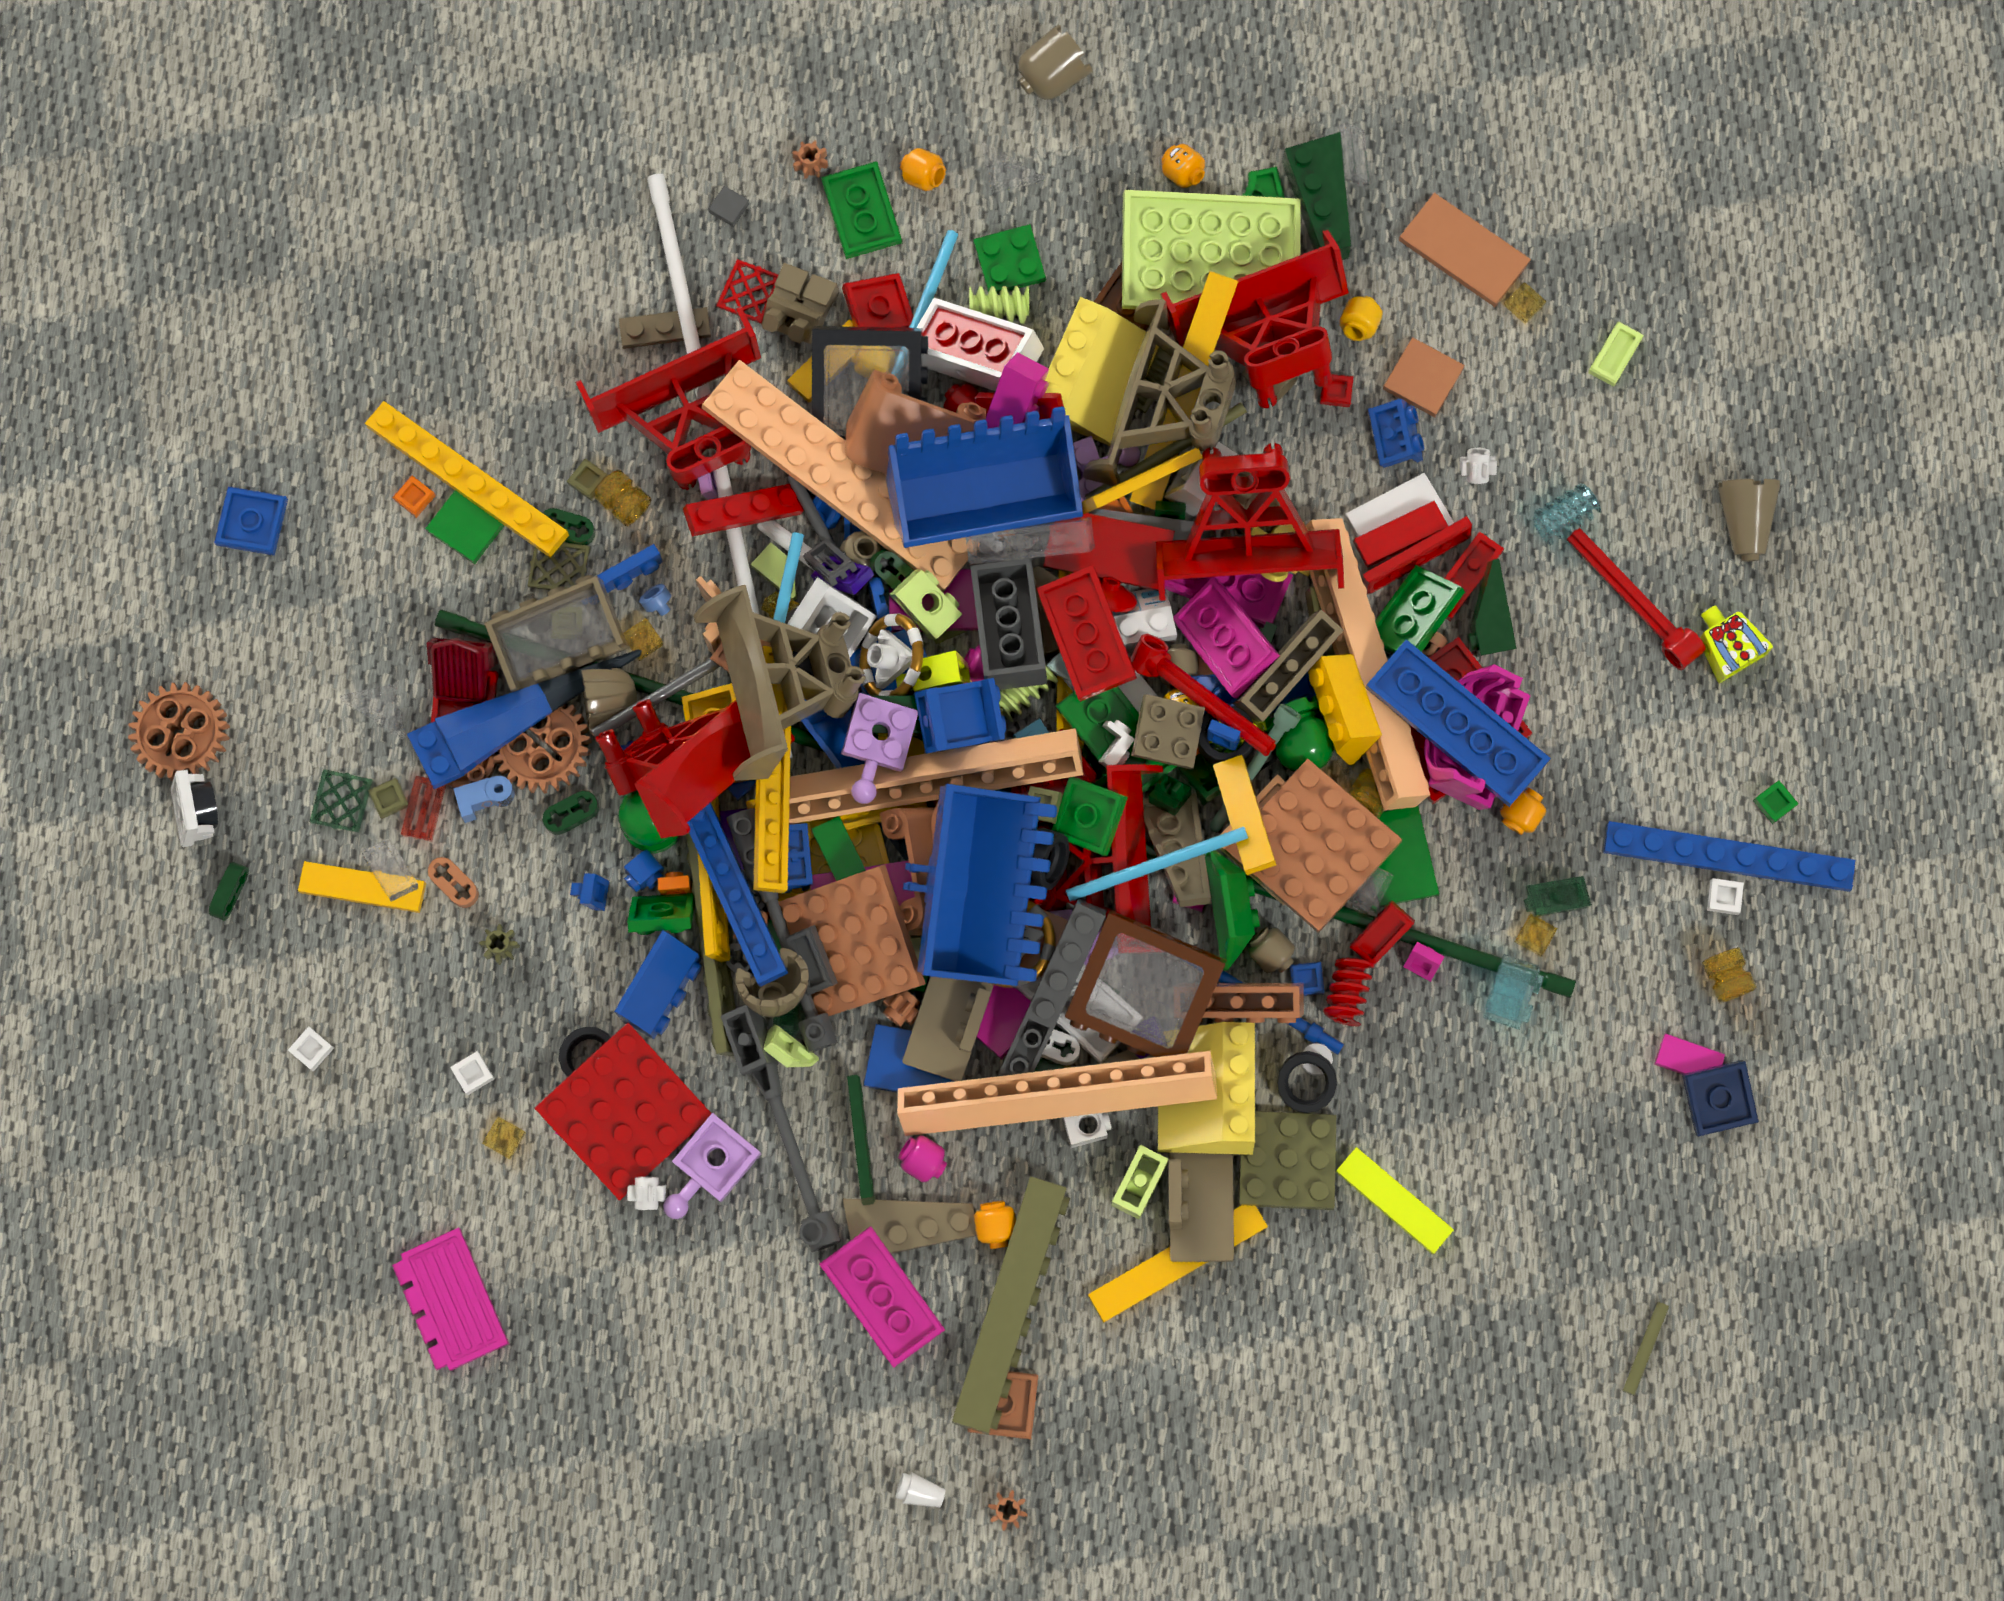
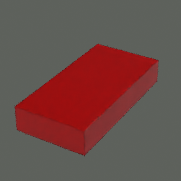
[1349,900,1415,964]

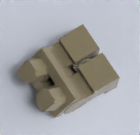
[761,263,839,344]

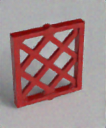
[716,259,779,324]

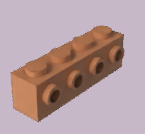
[1174,983,1304,1023]

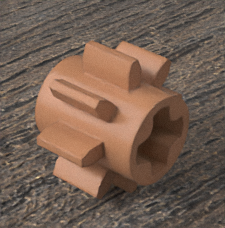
[792,140,828,179]
[882,991,920,1027]
[988,1490,1028,1531]

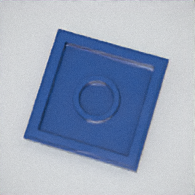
[214,487,288,556]

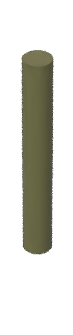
[1622,1302,1669,1396]

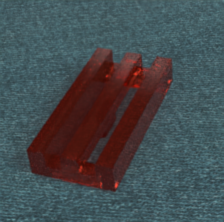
[401,776,447,842]

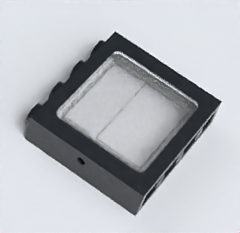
[812,326,928,440]

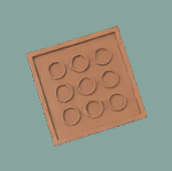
[1224,759,1402,933]
[779,864,926,1016]

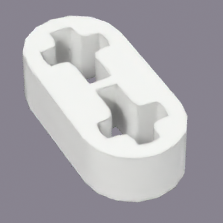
[1041,1029,1080,1066]

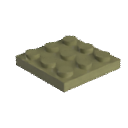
[1239,1111,1336,1210]

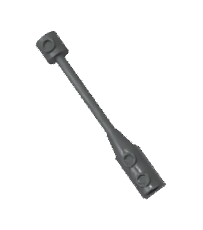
[726,808,838,1053]
[721,1005,841,1252]

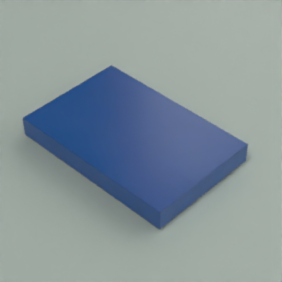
[864,1024,955,1093]

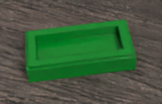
[811,816,866,881]

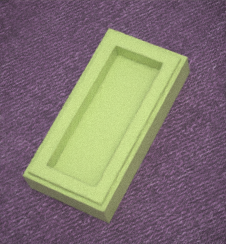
[1588,321,1644,387]

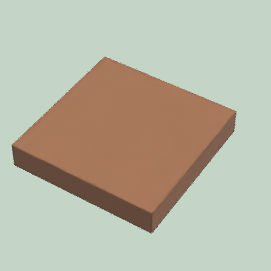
[1383,337,1465,417]
[968,1371,1038,1440]

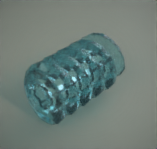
[1533,483,1601,545]

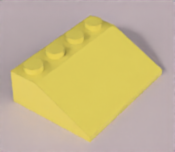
[1045,297,1159,446]
[1158,1022,1255,1155]

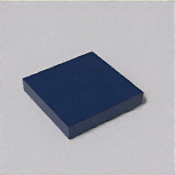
[1682,1060,1759,1137]

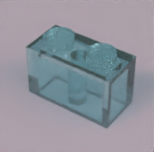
[1483,954,1544,1030]

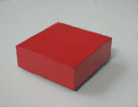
[1320,374,1354,408]

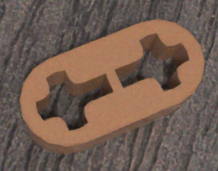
[428,857,479,908]

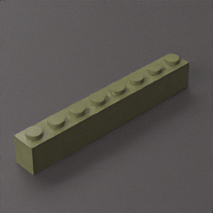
[952,1176,1070,1435]

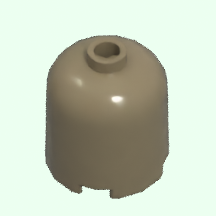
[1018,24,1093,100]

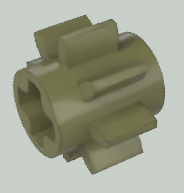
[479,924,520,965]

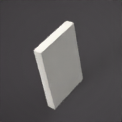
[1345,473,1454,567]

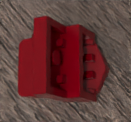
[426,637,499,703]

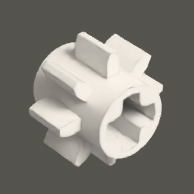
[1459,448,1497,484]
[627,1176,666,1210]

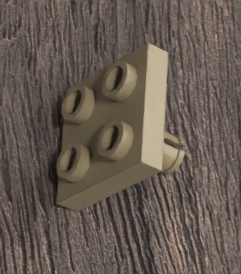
[1131,694,1205,769]

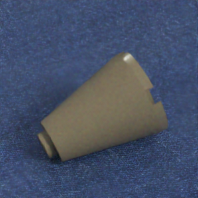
[1718,479,1780,561]

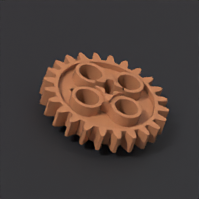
[128,682,230,781]
[493,704,592,794]

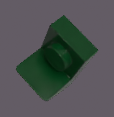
[1177,753,1222,807]

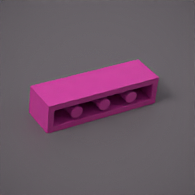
[985,352,1049,429]

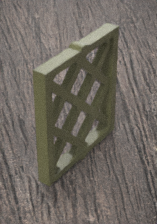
[527,542,590,590]

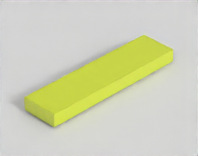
[1336,1147,1454,1255]

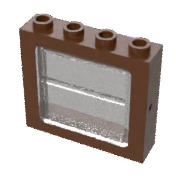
[1065,910,1227,1057]

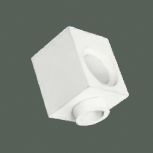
[1063,1112,1112,1148]

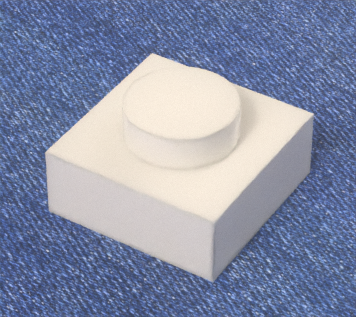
[1707,878,1744,915]
[288,1027,334,1071]
[450,1051,494,1095]

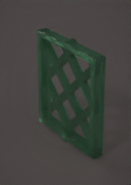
[309,769,373,833]

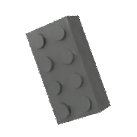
[970,558,1048,690]

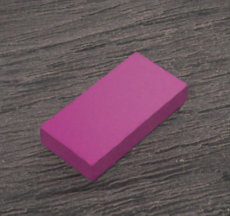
[1654,1034,1725,1074]

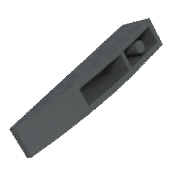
[999,898,1107,1076]

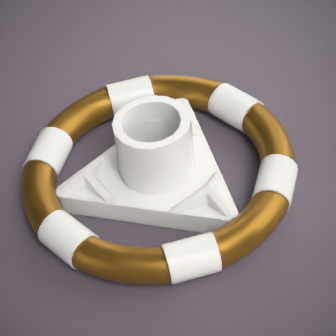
[859,613,924,696]

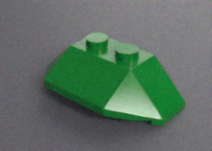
[1204,850,1260,970]

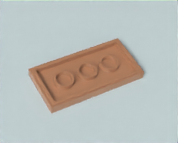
[1399,193,1531,307]

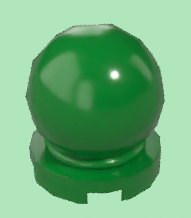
[1262,696,1334,772]
[618,790,679,854]

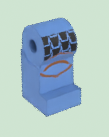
[453,776,515,823]

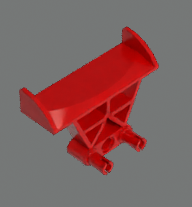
[1160,230,1349,408]
[575,306,761,490]
[1156,443,1344,601]
[595,699,795,838]
[1028,764,1165,954]

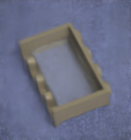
[484,575,630,692]

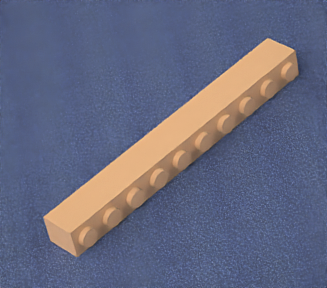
[1306,518,1430,810]
[789,728,1083,824]
[897,1051,1217,1136]

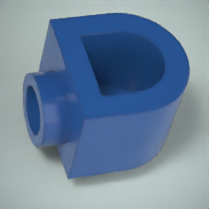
[624,850,664,892]

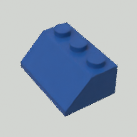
[614,930,702,1039]

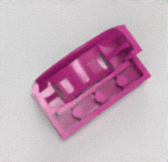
[1424,664,1531,810]

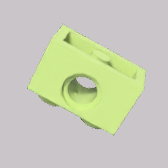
[889,569,962,639]
[1111,1145,1169,1220]

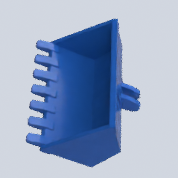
[886,406,1083,548]
[903,784,1057,986]

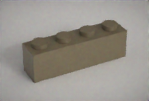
[1233,609,1344,724]

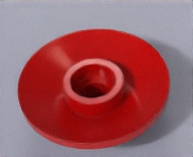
[1100,577,1137,612]

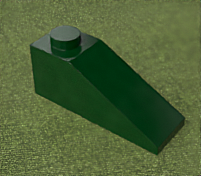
[1467,559,1517,657]

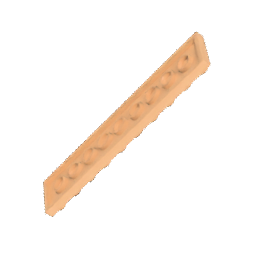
[702,360,980,592]

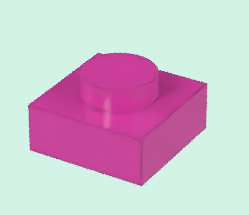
[1403,942,1445,982]

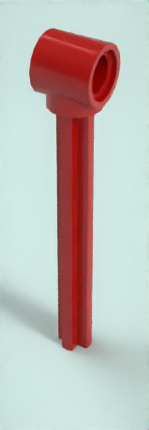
[1566,528,1706,671]
[1130,634,1276,756]

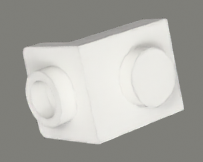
[1098,720,1134,768]

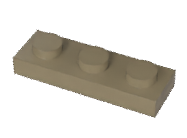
[619,307,711,349]

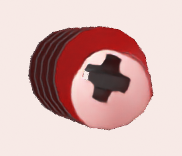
[1324,958,1375,1026]

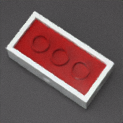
[907,298,1044,391]

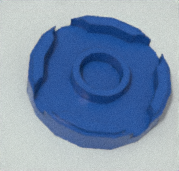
[868,577,892,632]

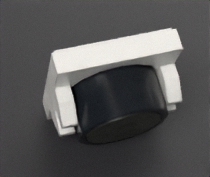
[170,770,218,847]

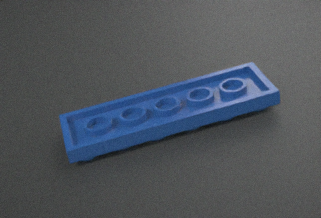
[1365,639,1551,807]

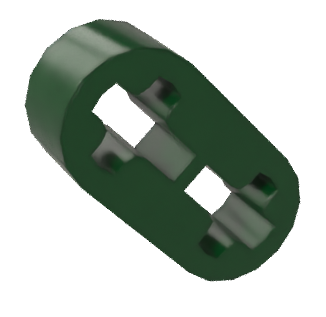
[542,508,596,545]
[870,550,914,591]
[542,791,599,835]
[209,862,249,921]

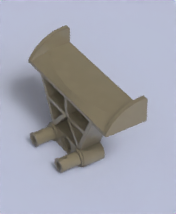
[1083,299,1236,486]
[693,585,866,781]

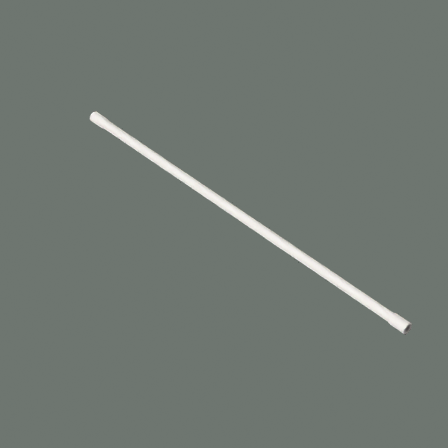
[647,174,793,759]

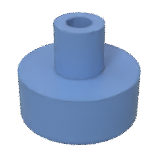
[639,584,671,616]

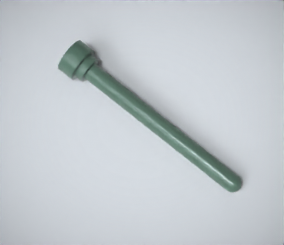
[1210,704,1301,832]

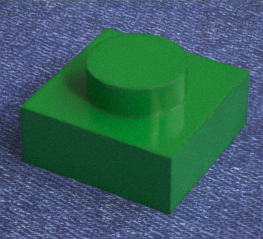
[1753,780,1799,825]

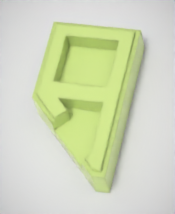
[751,542,796,602]
[763,1024,819,1067]

